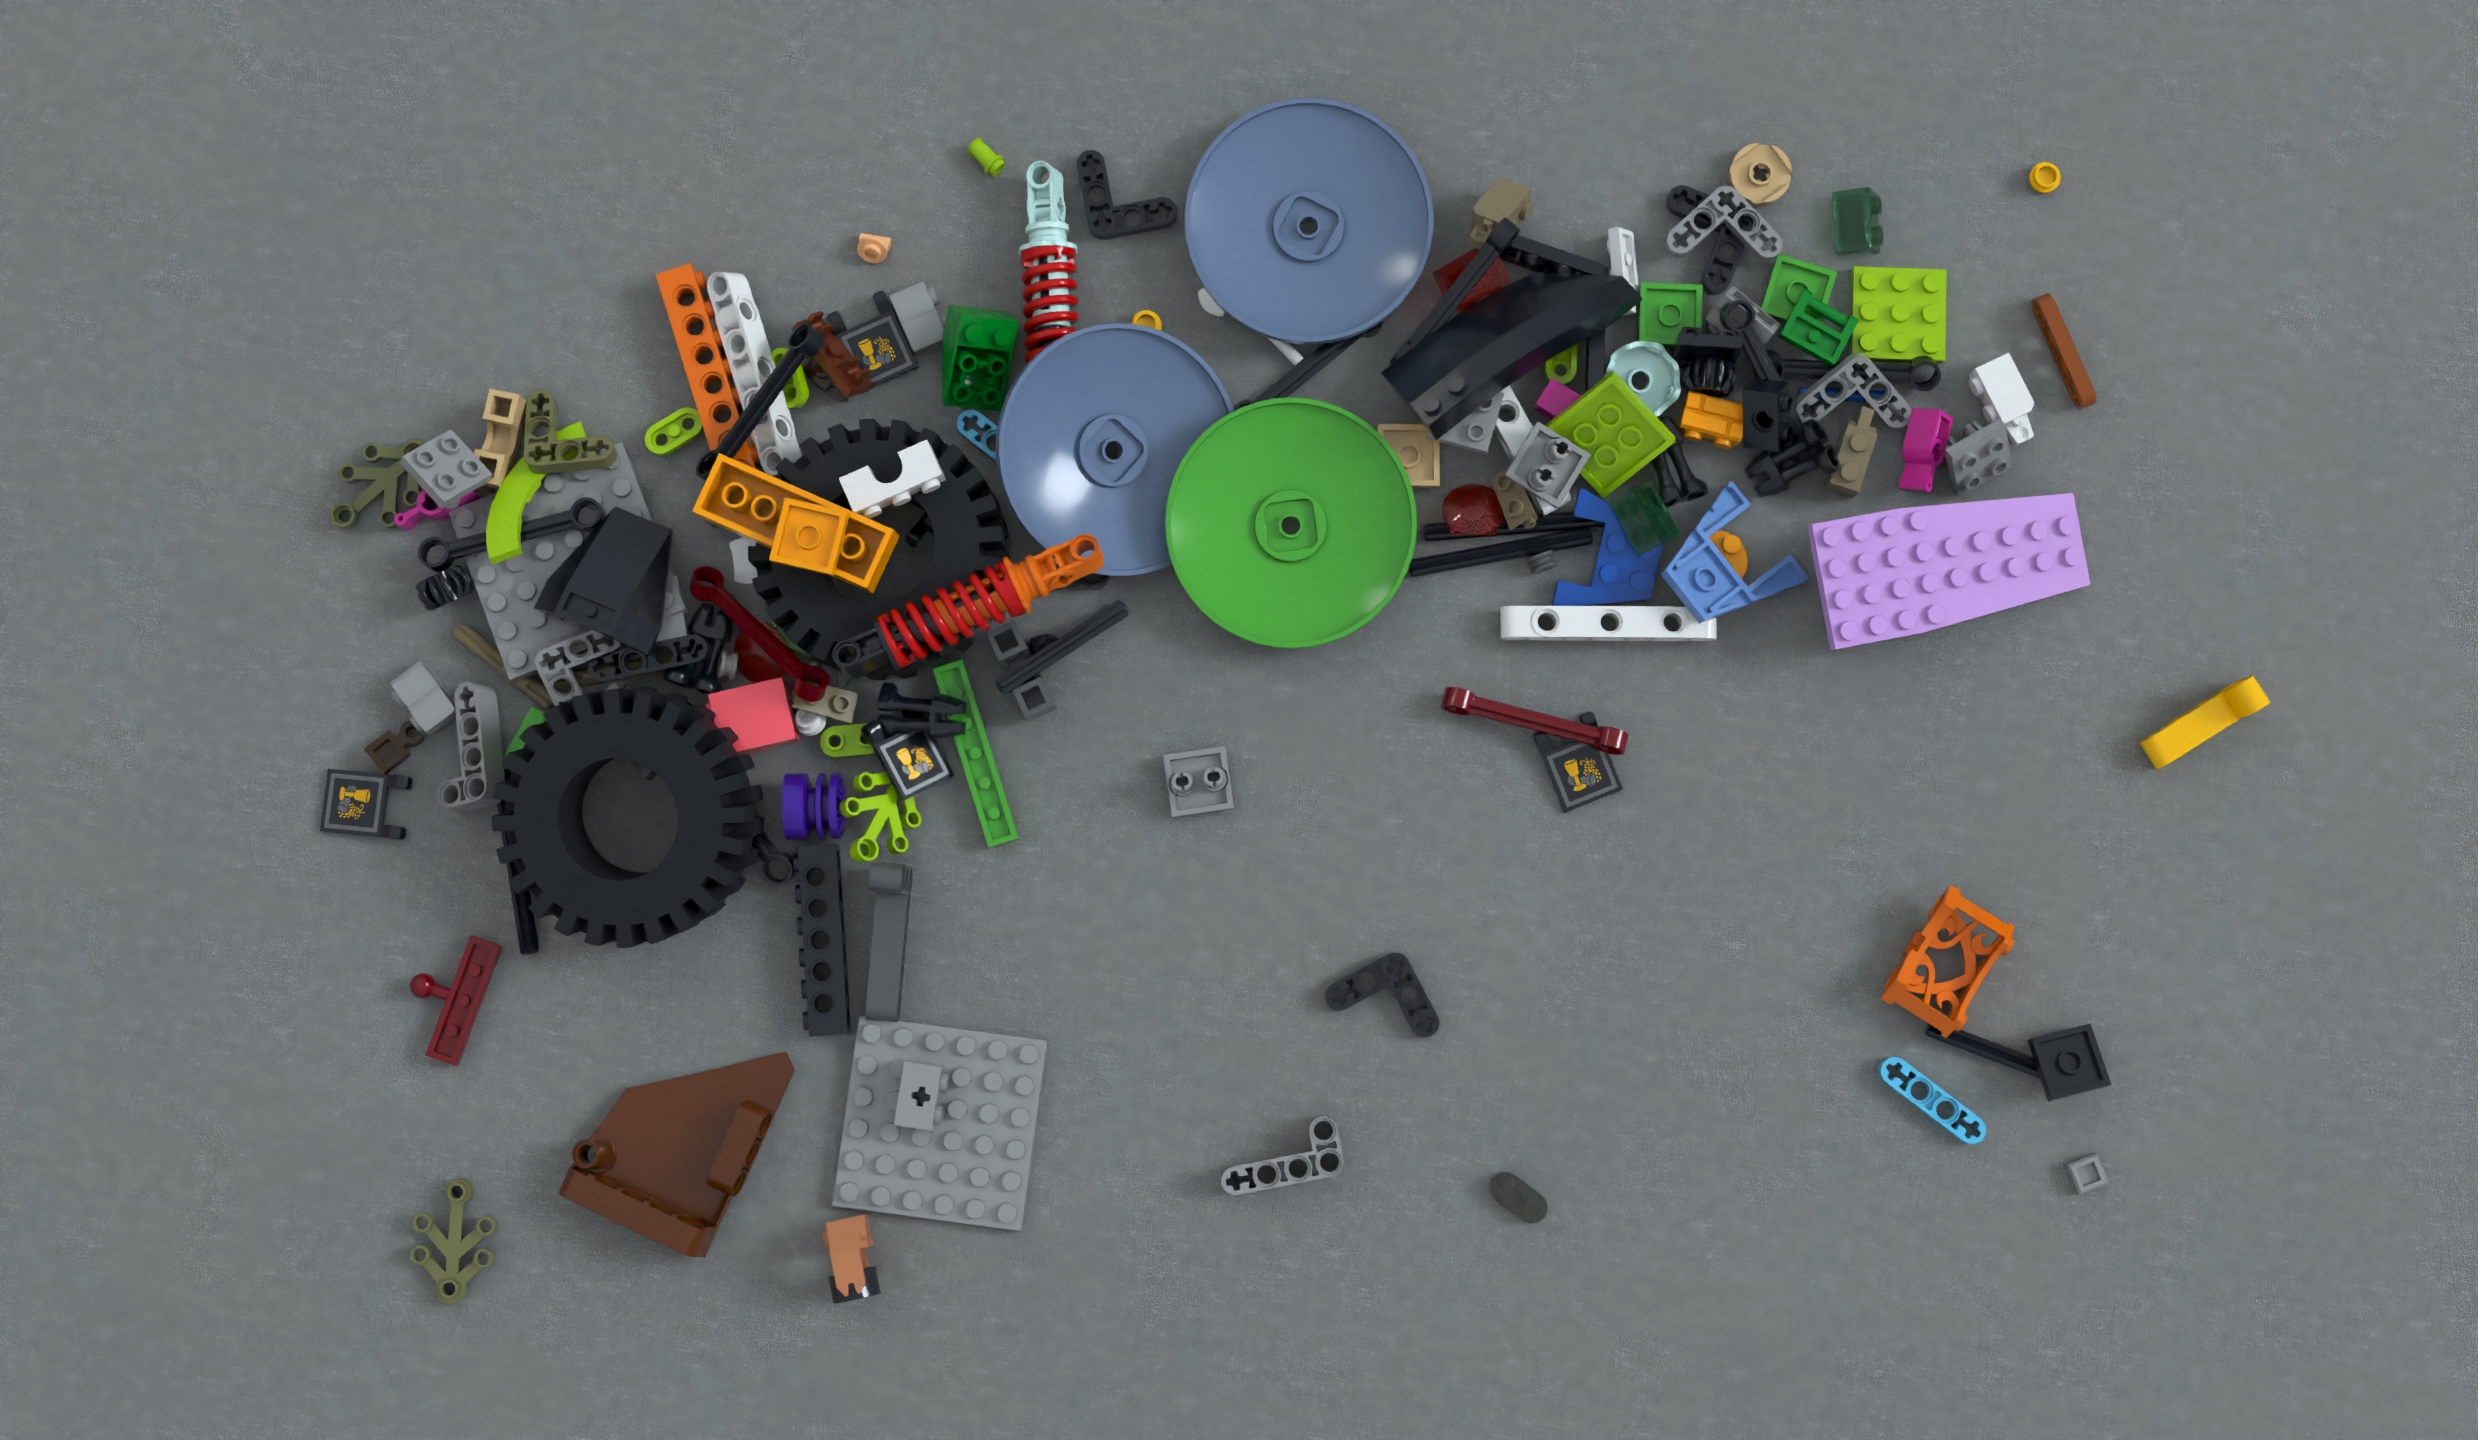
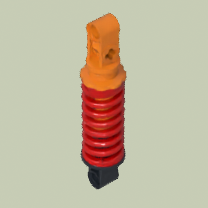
[832,534,1104,679]

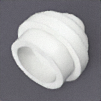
[795,709,827,736]

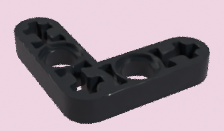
[1077,150,1177,240]
[1666,185,1754,295]
[1325,952,1439,1037]

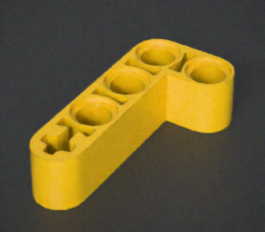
[2139,675,2270,770]

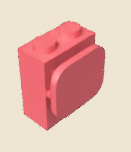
[705,677,800,755]

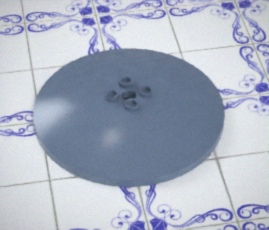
[1185,98,1434,345]
[996,323,1234,576]

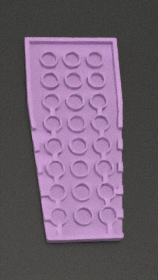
[1807,493,2090,650]

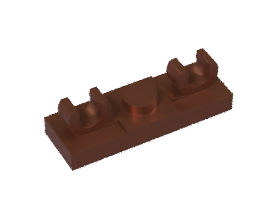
[792,311,873,398]

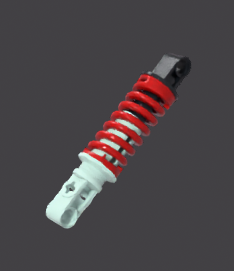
[1019,161,1079,364]

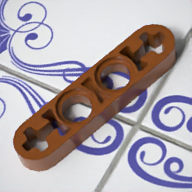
[2031,293,2096,409]

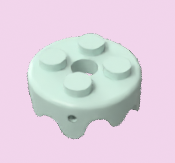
[1604,341,1681,417]

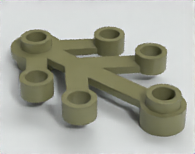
[330,438,426,529]
[410,1178,498,1304]

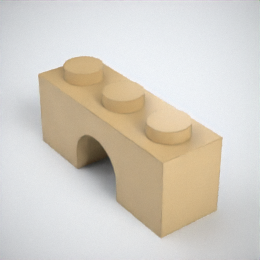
[474,388,527,490]

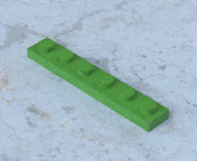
[933,659,1019,848]

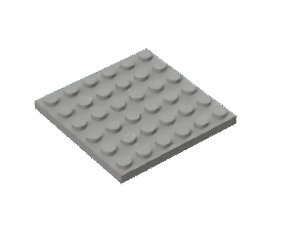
[449,442,688,683]
[832,1016,1048,1231]

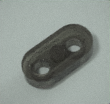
[1489,1171,1547,1223]

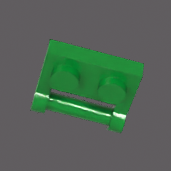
[1778,288,1859,368]

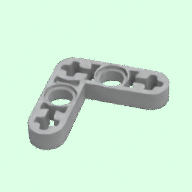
[1665,185,1783,262]
[1794,352,1912,428]
[534,627,620,706]

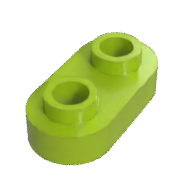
[1545,344,1578,386]
[771,348,809,409]
[645,407,704,456]
[820,723,876,758]

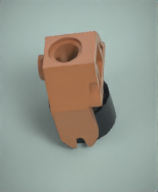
[822,1214,881,1304]

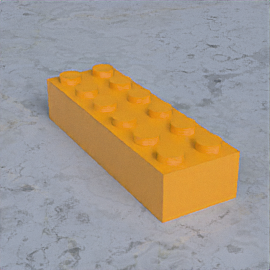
[692,453,900,594]

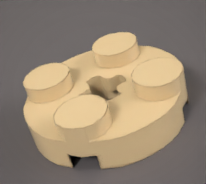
[1728,143,1792,207]

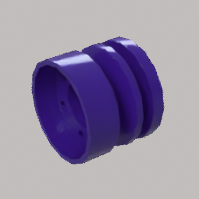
[782,773,847,840]

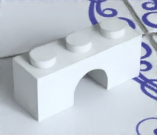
[839,439,946,519]

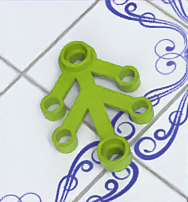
[839,772,921,863]

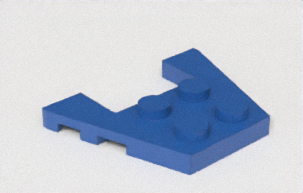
[1551,488,1665,606]

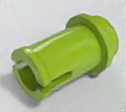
[966,138,1006,177]

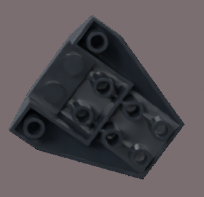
[534,507,673,656]

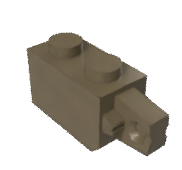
[1469,176,1533,250]
[1823,406,1878,498]

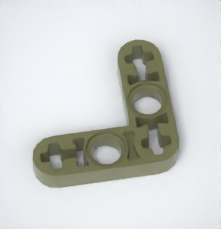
[524,389,617,474]

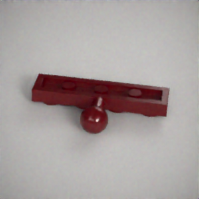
[410,935,503,1066]

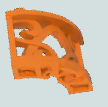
[1880,884,2015,1038]

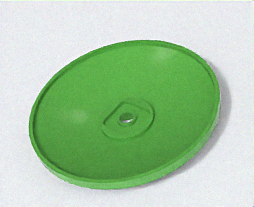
[1165,397,1417,649]

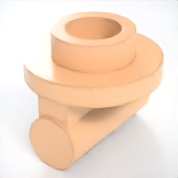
[857,233,892,263]

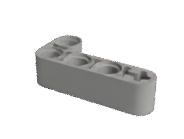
[437,682,505,812]
[1221,1116,1344,1195]

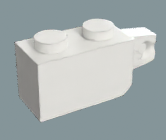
[1968,353,2034,446]

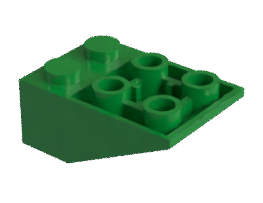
[942,304,1019,411]

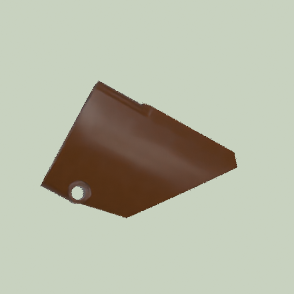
[558,1052,795,1257]

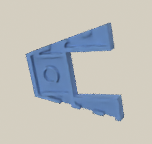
[1661,481,1809,624]

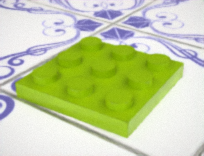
[1850,266,1947,363]
[1545,371,1676,498]

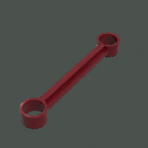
[689,566,829,702]
[1441,687,1629,755]

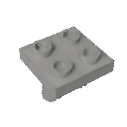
[1426,392,1504,455]
[1944,419,2012,497]
[1503,421,1591,509]
[400,429,492,509]
[1163,746,1234,818]

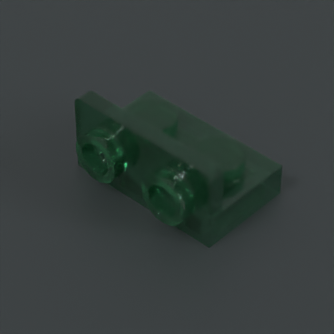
[1832,187,1884,255]
[1609,480,1681,556]

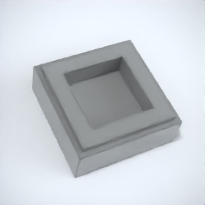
[2065,1153,2109,1195]

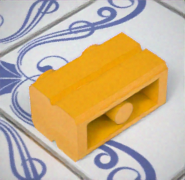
[1678,391,1743,449]

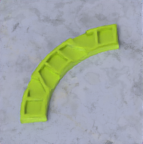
[486,421,588,565]

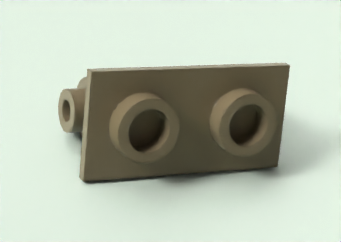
[1490,466,1538,530]
[789,681,858,724]

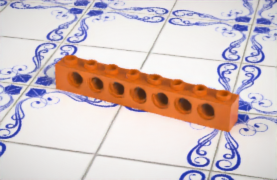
[655,263,760,470]

